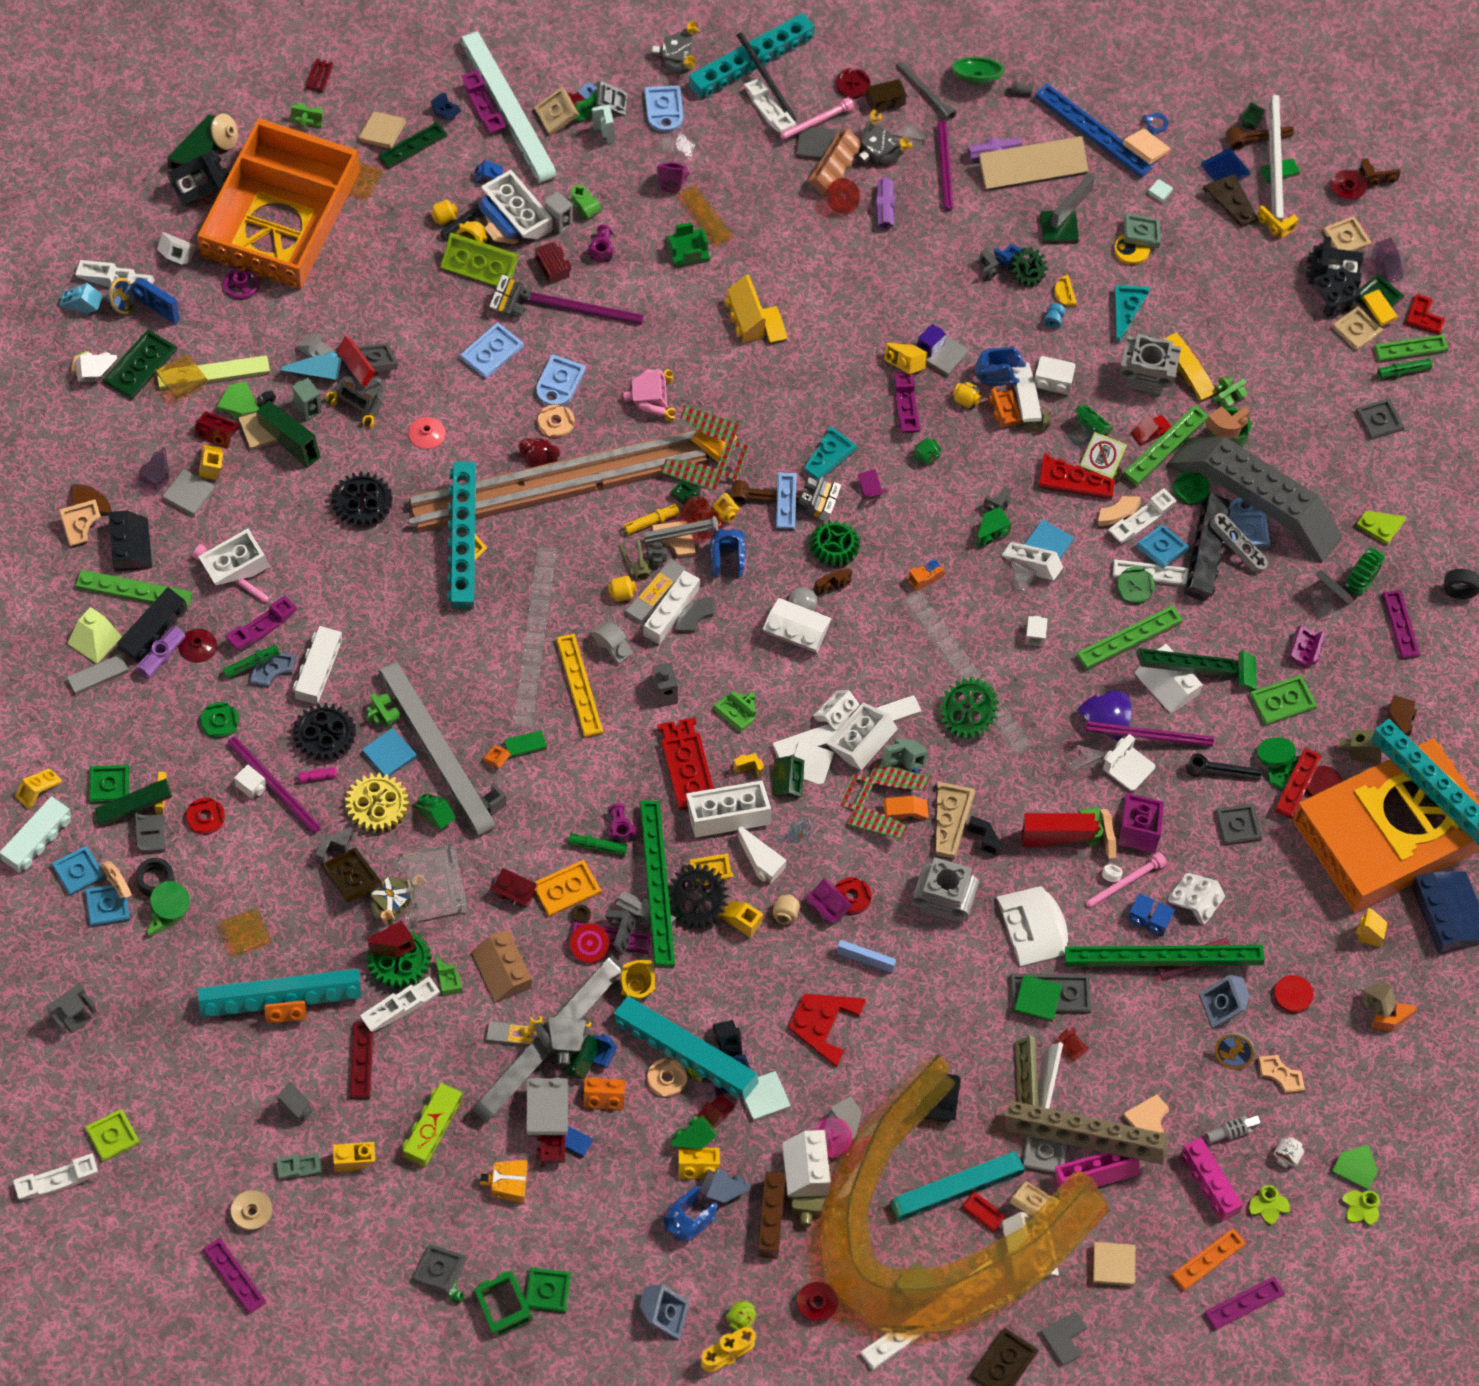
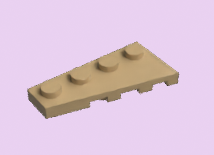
[936,782,975,859]

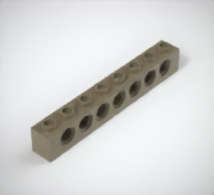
[1005,1101,1168,1165]

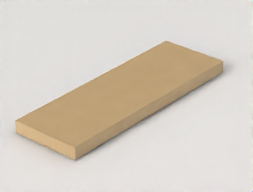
[979,136,1089,189]

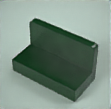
[772,755,805,798]
[565,1034,601,1080]

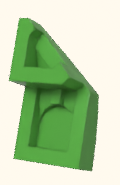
[147,913,183,936]
[435,957,462,996]

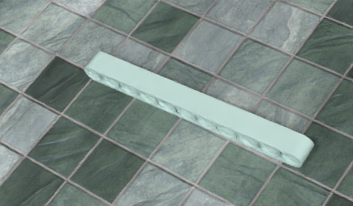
[460,31,557,183]

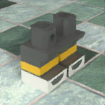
[489,274,532,317]
[798,477,841,521]

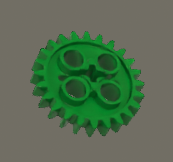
[939,677,1001,740]
[366,931,432,990]

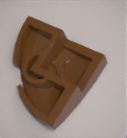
[72,484,112,516]

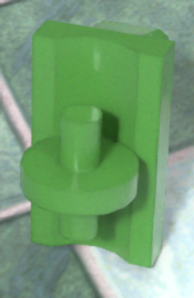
[290,103,323,129]
[1212,376,1248,409]
[366,693,400,730]

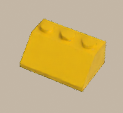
[724,274,766,343]

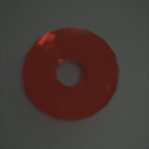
[826,178,860,214]

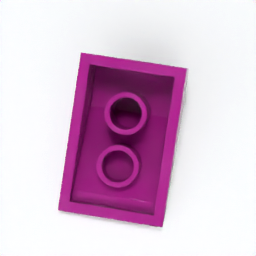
[1117,793,1164,854]

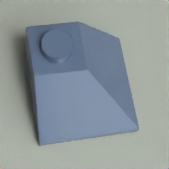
[1199,975,1249,1028]
[640,1284,690,1340]

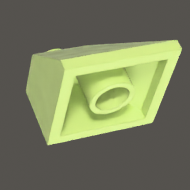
[68,607,122,664]

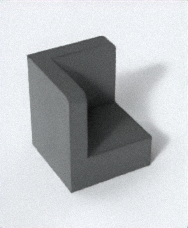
[481,783,506,816]

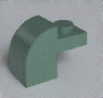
[881,738,929,771]

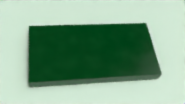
[102,329,178,400]

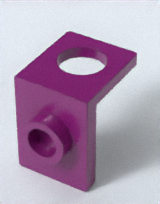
[858,469,887,498]

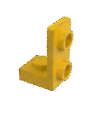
[1257,205,1299,239]
[15,769,62,809]

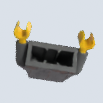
[326,376,383,429]

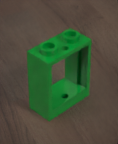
[474,1271,534,1337]

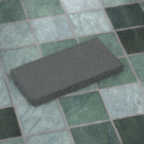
[1010,973,1092,1013]

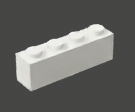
[643,570,700,645]
[293,626,342,705]

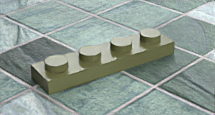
[1015,1036,1039,1107]

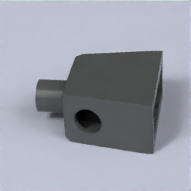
[651,663,678,707]

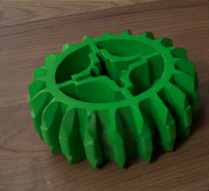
[810,519,860,568]
[1345,548,1385,596]

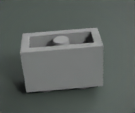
[545,191,573,235]

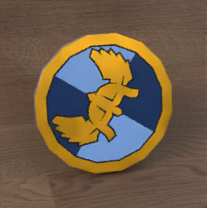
[105,278,136,315]
[1215,1032,1255,1069]

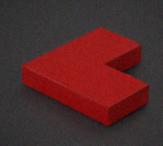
[1405,294,1445,335]

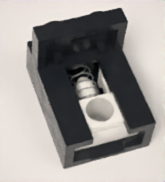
[166,150,229,205]
[1306,236,1364,289]

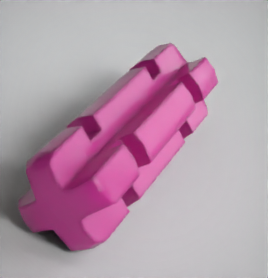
[298,767,337,783]

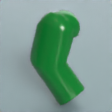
[446,1276,465,1303]

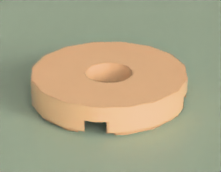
[538,405,575,438]
[647,1058,687,1097]

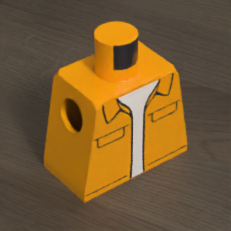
[480,1160,527,1204]

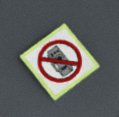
[1080,432,1127,479]

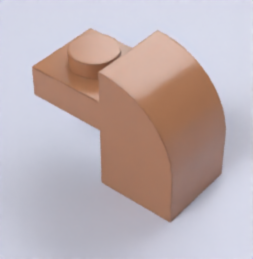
[1206,406,1250,439]

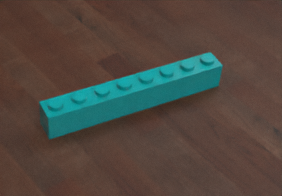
[198,969,362,1018]
[614,996,759,1101]

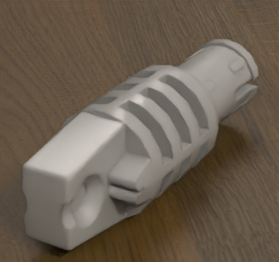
[1205,1116,1260,1145]

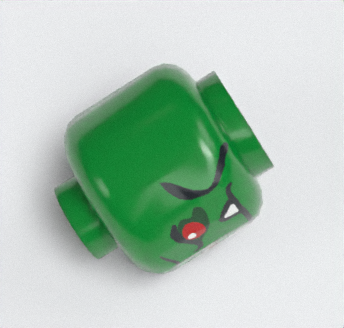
[913,438,942,466]

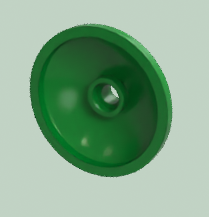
[952,57,1005,86]

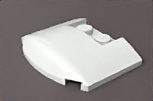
[996,886,1068,967]

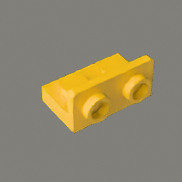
[678,1147,720,1179]

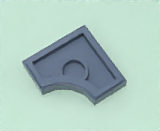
[250,649,296,688]

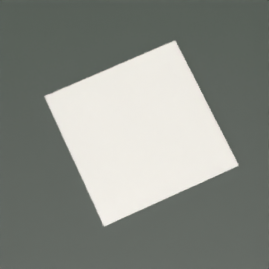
[794,740,834,784]

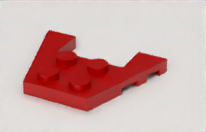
[789,993,866,1067]

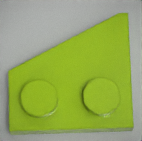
[1356,511,1407,546]

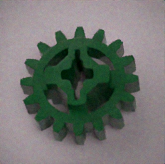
[1009,247,1048,287]

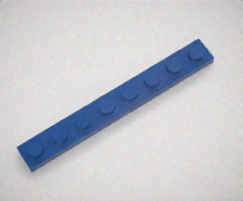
[1035,83,1154,178]

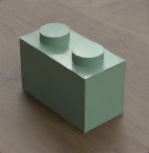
[292,378,322,421]

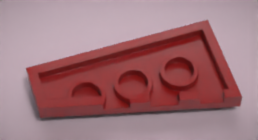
[1039,453,1115,499]

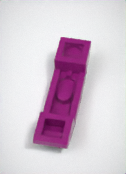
[461,70,507,134]
[894,372,920,433]
[225,595,297,650]

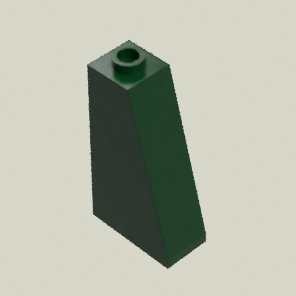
[167,114,218,176]
[256,401,321,468]

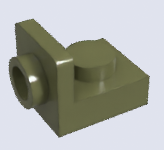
[1023,409,1051,433]

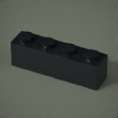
[117,587,187,662]

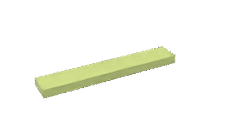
[157,355,270,390]

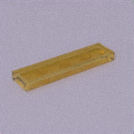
[680,185,733,246]

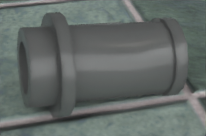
[1010,81,1033,97]

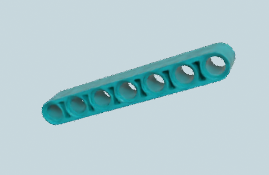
[889,1152,1025,1221]

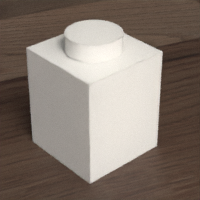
[1025,616,1047,647]
[234,765,266,800]

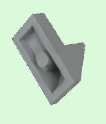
[295,333,336,358]

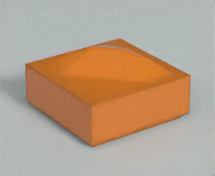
[483,745,511,769]

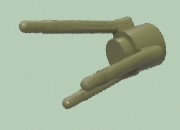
[619,540,652,579]

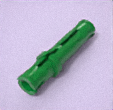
[1377,358,1432,379]
[223,643,281,679]
[568,832,628,857]

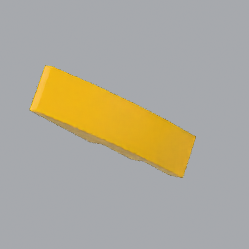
[1164,332,1217,401]

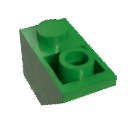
[976,507,1012,547]
[413,793,456,829]
[670,1114,718,1149]

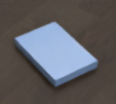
[459,322,524,379]

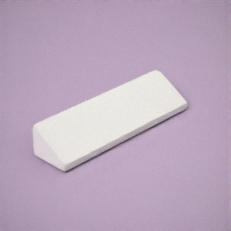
[1038,1042,1063,1109]

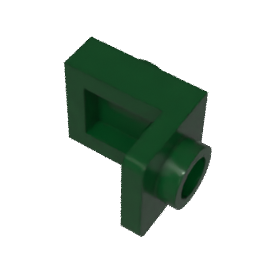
[1239,102,1266,129]
[671,480,701,507]

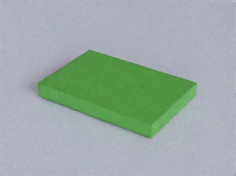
[1249,675,1318,726]

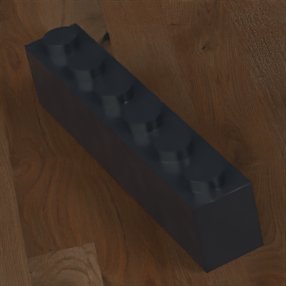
[1184,492,1231,601]

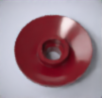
[1332,170,1367,200]
[179,629,217,663]
[797,1282,838,1322]

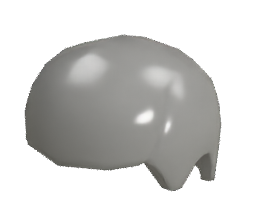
[789,587,817,612]

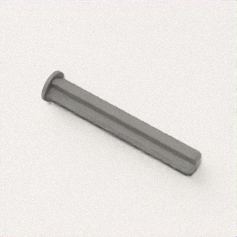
[644,516,718,543]

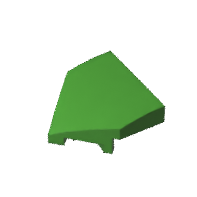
[216,382,259,420]
[713,691,756,733]
[1332,1145,1378,1189]

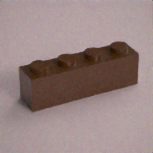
[757,1172,785,1259]

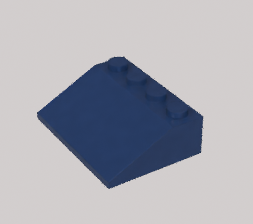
[1411,871,1479,954]

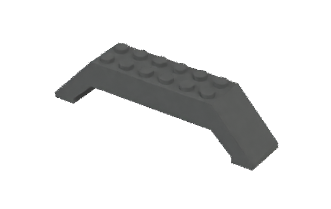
[1168,436,1342,563]

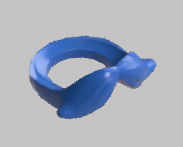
[1143,113,1168,136]

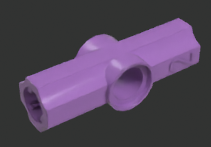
[967,138,1022,162]
[876,178,895,230]
[136,626,186,678]

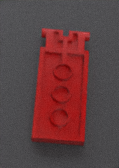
[657,717,714,810]

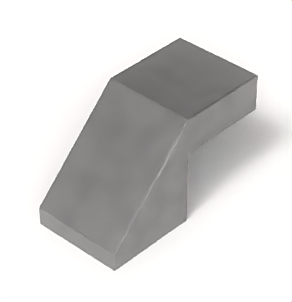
[315,828,353,864]

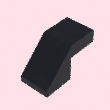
[967,816,1002,856]

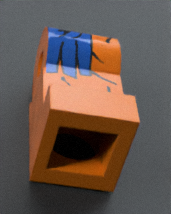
[908,559,945,592]

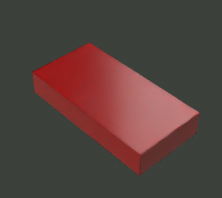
[962,1191,1007,1233]

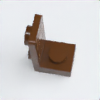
[1359,158,1401,186]

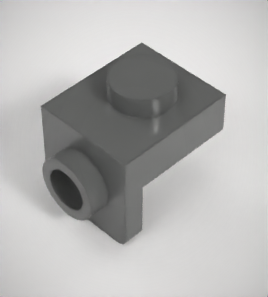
[979,249,999,281]
[983,487,1012,512]

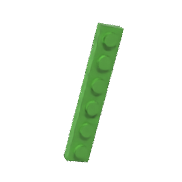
[1123,405,1209,486]
[76,570,192,611]
[1076,605,1183,670]

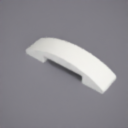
[745,78,796,133]
[1108,489,1176,543]
[13,1153,98,1200]

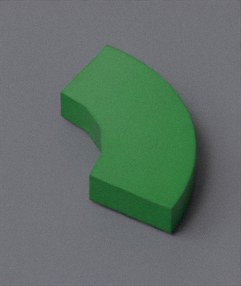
[573,89,599,120]

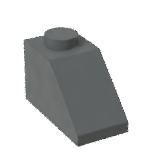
[277,1082,312,1125]

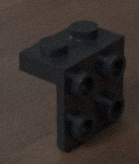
[1314,267,1362,318]
[915,1070,961,1122]

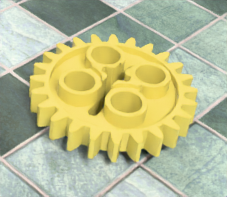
[345,773,409,833]

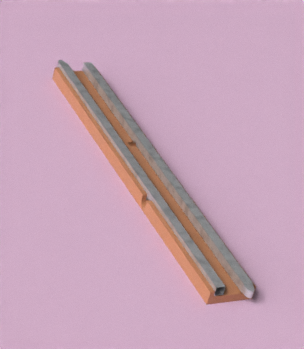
[409,429,707,532]

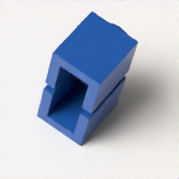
[1127,893,1175,936]

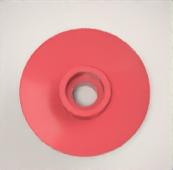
[408,417,446,449]

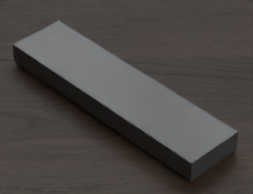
[1051,174,1095,229]

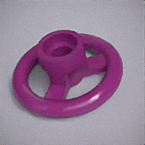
[223,269,259,299]

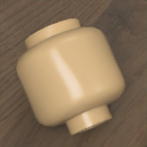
[772,895,800,925]

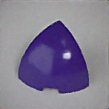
[1077,691,1132,741]

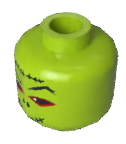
[726,1300,757,1332]

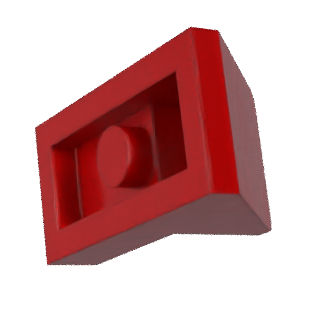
[1131,414,1171,446]

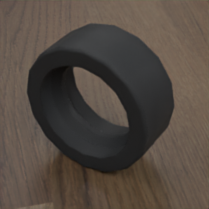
[1444,569,1479,599]
[136,858,174,897]

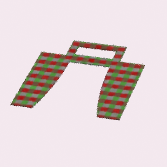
[661,405,749,491]
[840,763,930,839]

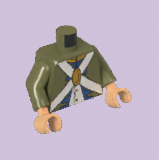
[370,875,427,925]

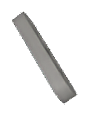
[1210,513,1268,573]

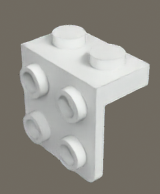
[1034,356,1076,395]
[1103,734,1155,792]
[1168,873,1225,925]

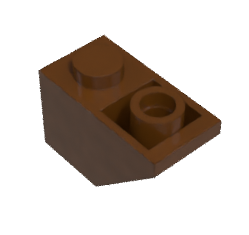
[1386,695,1417,737]

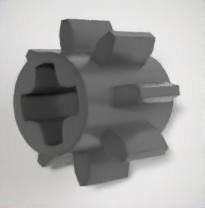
[647,542,667,566]

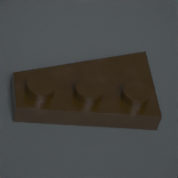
[1202,174,1258,227]

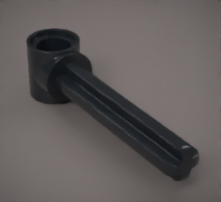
[1186,753,1263,780]

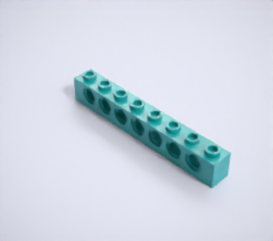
[688,13,815,99]
[447,461,476,609]
[1371,719,1479,845]

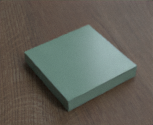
[1123,214,1161,248]

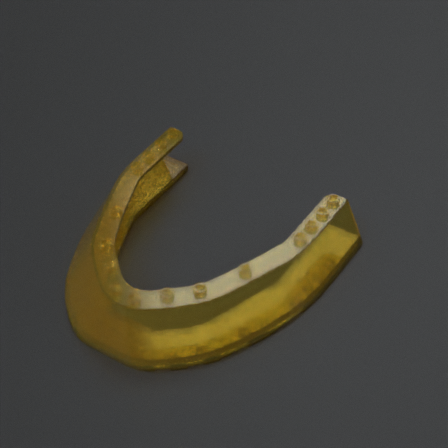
[820,1054,1110,1335]

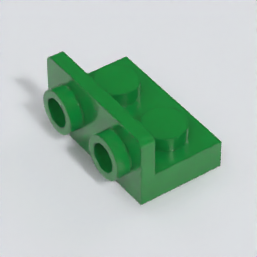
[1075,405,1114,436]

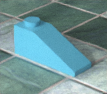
[281,352,342,380]

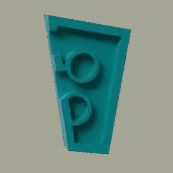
[804,425,857,480]

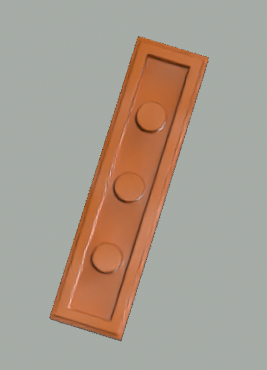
[1171,1228,1246,1291]

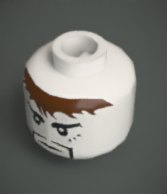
[1274,1137,1304,1168]

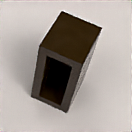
[865,79,907,113]

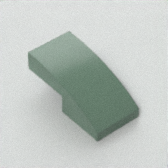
[277,1152,323,1179]

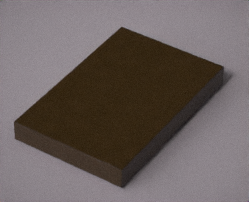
[321,847,383,903]
[970,1327,1039,1386]

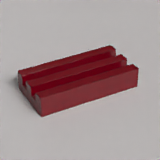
[306,58,333,93]

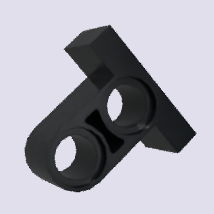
[713,1020,743,1057]

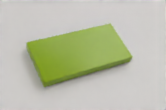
[440,233,519,287]

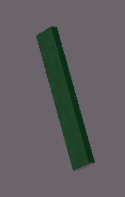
[1136,648,1239,678]

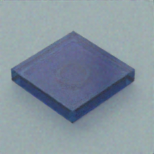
[1201,148,1251,181]

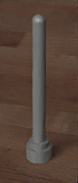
[897,62,957,122]

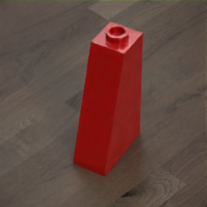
[1022,813,1099,848]

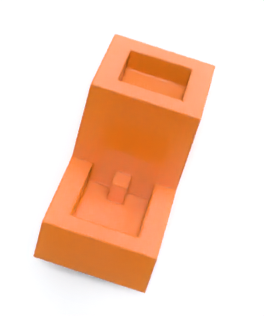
[883,796,929,821]
[1372,1003,1416,1032]

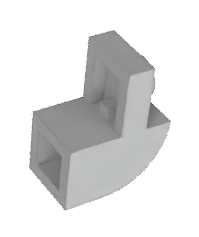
[590,621,633,664]

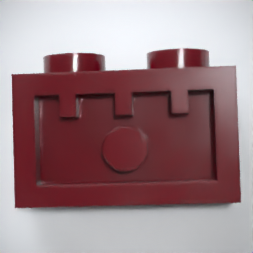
[194,411,239,449]
[490,868,539,907]
[536,1135,565,1167]

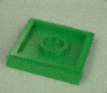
[89,765,130,803]
[1014,975,1062,1023]
[526,1267,571,1313]

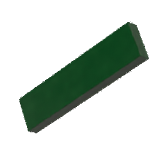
[378,122,447,170]
[95,778,172,827]

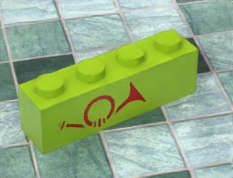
[402,1083,463,1168]

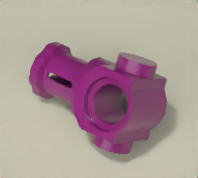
[587,224,614,262]
[607,803,636,844]

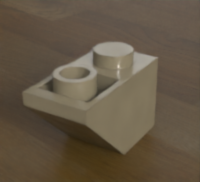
[1362,981,1396,1018]

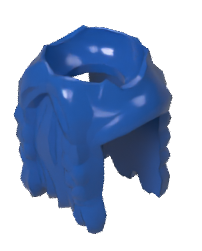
[975,347,1026,386]
[710,528,746,577]
[663,1186,717,1243]

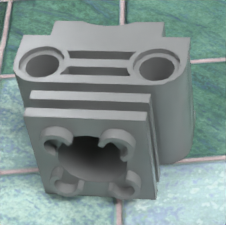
[1119,334,1182,395]
[911,857,979,922]

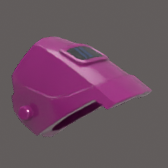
[657,162,690,193]

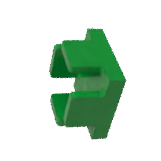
[666,222,710,268]

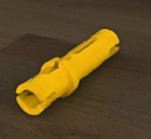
[623,504,680,535]

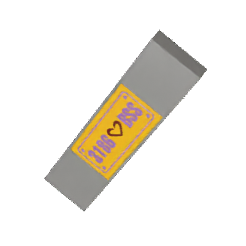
[626,559,686,623]
[487,1021,537,1047]

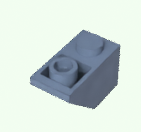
[700,1168,751,1203]

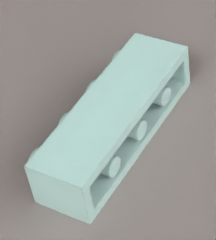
[0,796,71,873]

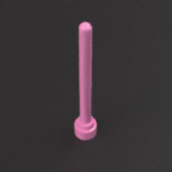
[780,97,854,139]
[192,544,269,603]
[1086,852,1167,908]

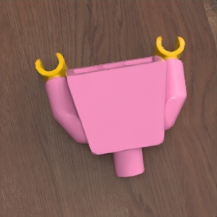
[623,369,676,422]

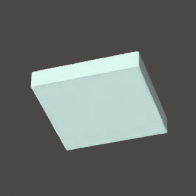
[744,1071,791,1121]

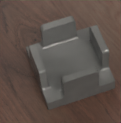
[47,983,97,1035]

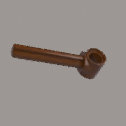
[1225,126,1294,150]
[730,480,802,505]

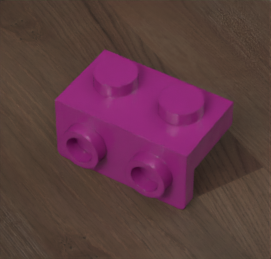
[1287,625,1325,668]

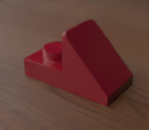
[697,1094,735,1129]

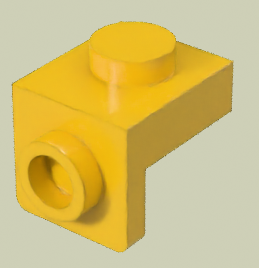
[712,493,740,522]
[733,753,764,778]

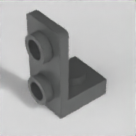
[605,910,635,955]

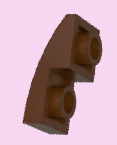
[814,568,853,596]

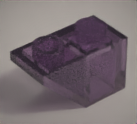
[1371,238,1403,282]
[139,447,170,493]

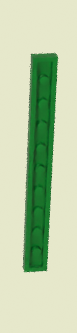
[639,800,675,969]
[1065,945,1265,967]

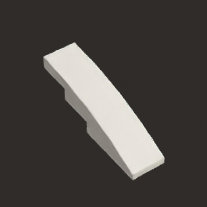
[75,260,154,287]
[1011,363,1042,422]
[360,977,441,1032]

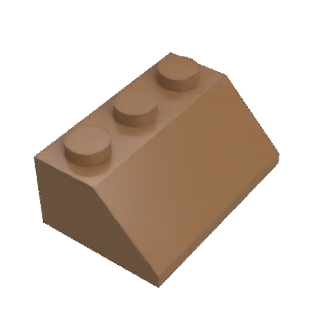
[471,929,532,1003]

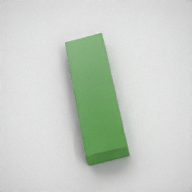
[1374,334,1449,362]

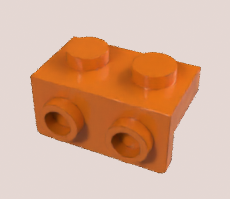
[988,388,1022,428]
[264,1001,307,1024]
[583,1077,625,1110]

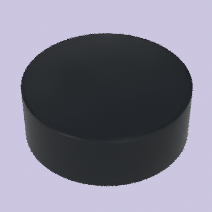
[257,390,276,406]

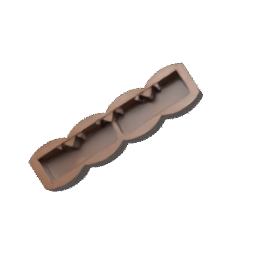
[808,128,861,196]

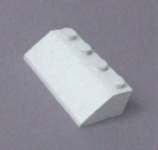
[481,170,553,239]
[686,781,771,838]

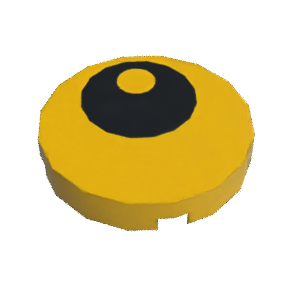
[1114,234,1150,265]

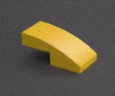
[762,306,787,343]

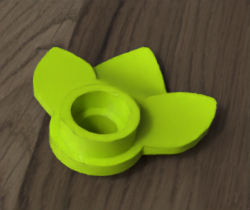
[1249,1185,1290,1225]
[1342,1190,1380,1226]

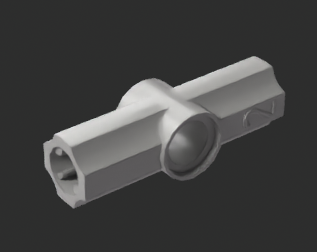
[616,891,676,927]

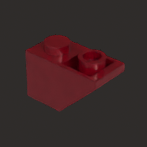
[367,921,415,958]

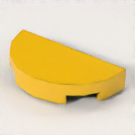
[1054,275,1077,307]

